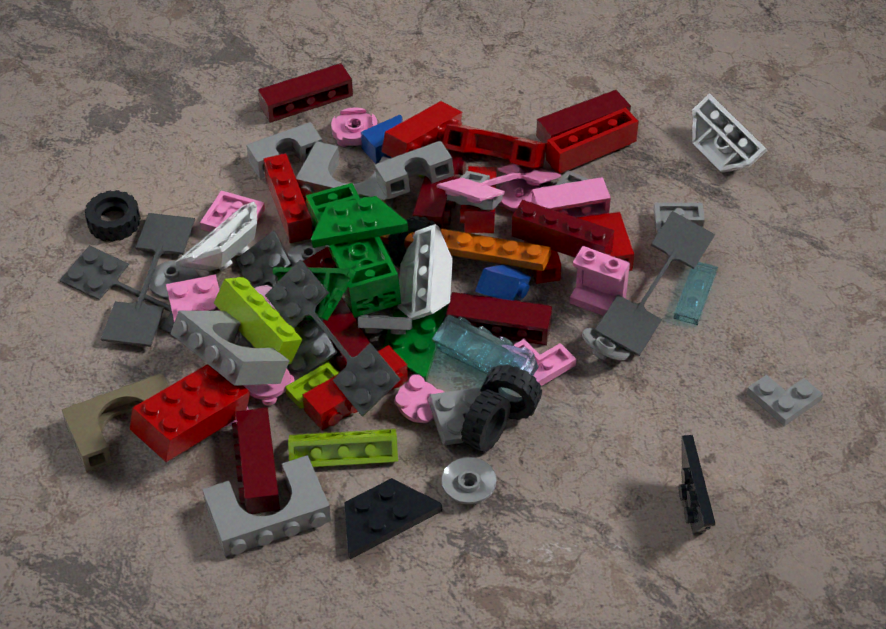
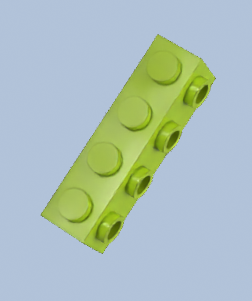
[214,277,302,364]

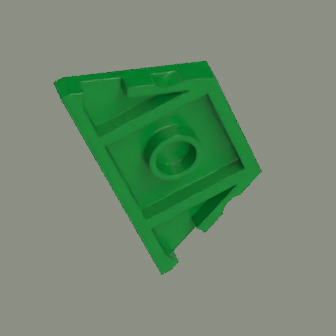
[311,196,408,248]
[272,267,356,321]
[382,303,449,382]

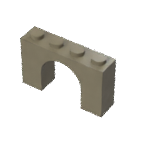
[61,373,169,472]

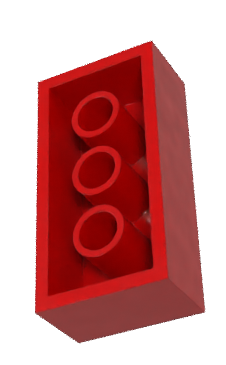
[130,364,250,462]

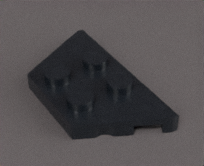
[678,435,715,534]
[344,478,442,559]

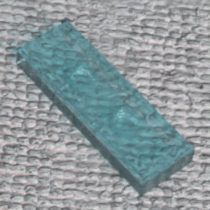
[673,262,718,325]

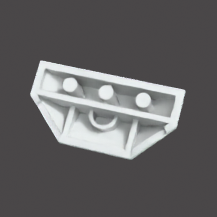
[692,93,767,173]
[175,202,257,271]
[397,224,452,320]

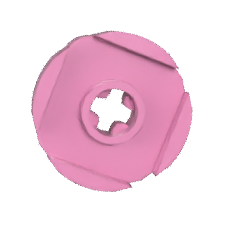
[331,108,377,147]

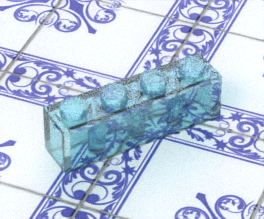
[432,314,539,376]

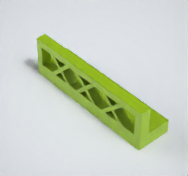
[288,429,398,467]

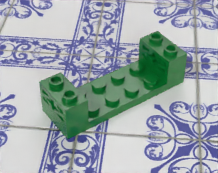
[306,183,401,317]

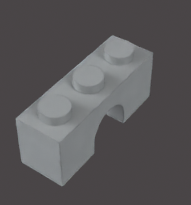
[247,122,322,179]
[374,141,454,199]

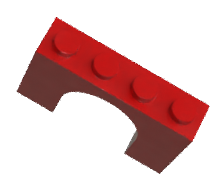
[442,124,547,168]
[524,212,634,284]

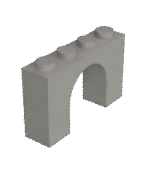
[296,141,396,208]
[170,310,289,385]
[202,455,331,557]

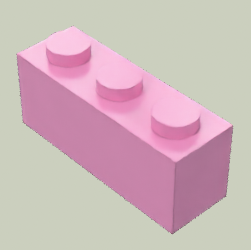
[532,177,611,218]

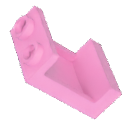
[569,246,630,316]

